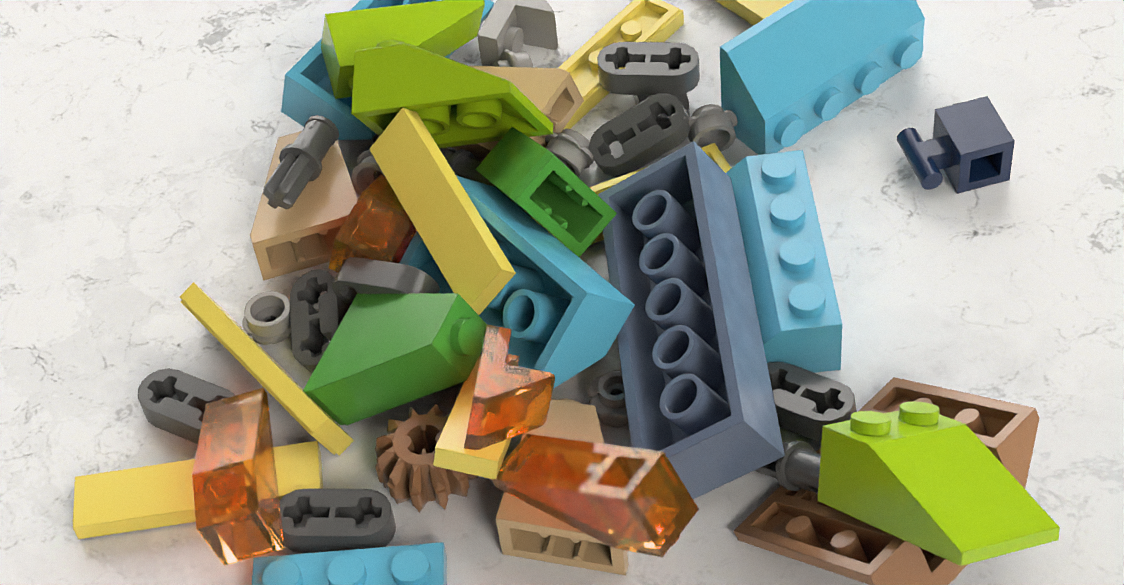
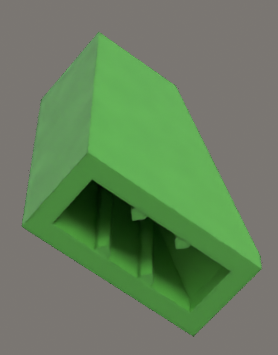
[475,127,617,257]
[303,293,493,426]

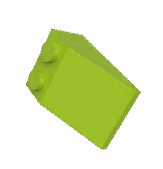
[351,40,553,148]
[817,401,1060,566]

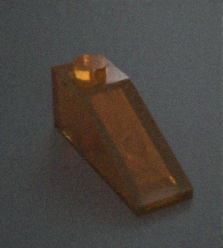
[192,388,285,565]
[491,434,699,557]

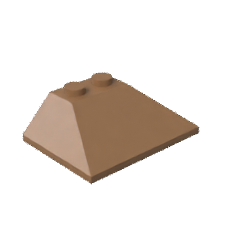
[734,377,1040,585]

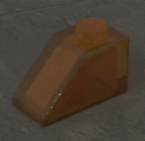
[328,174,416,273]

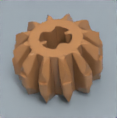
[375,404,479,513]

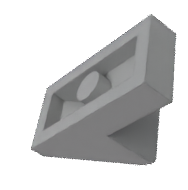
[477,0,558,66]

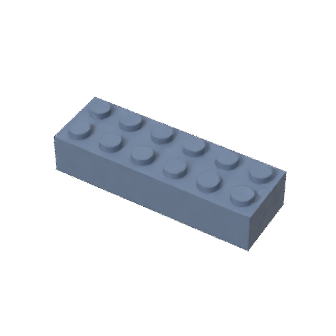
[598,141,785,507]

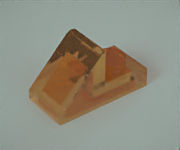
[464,325,555,451]

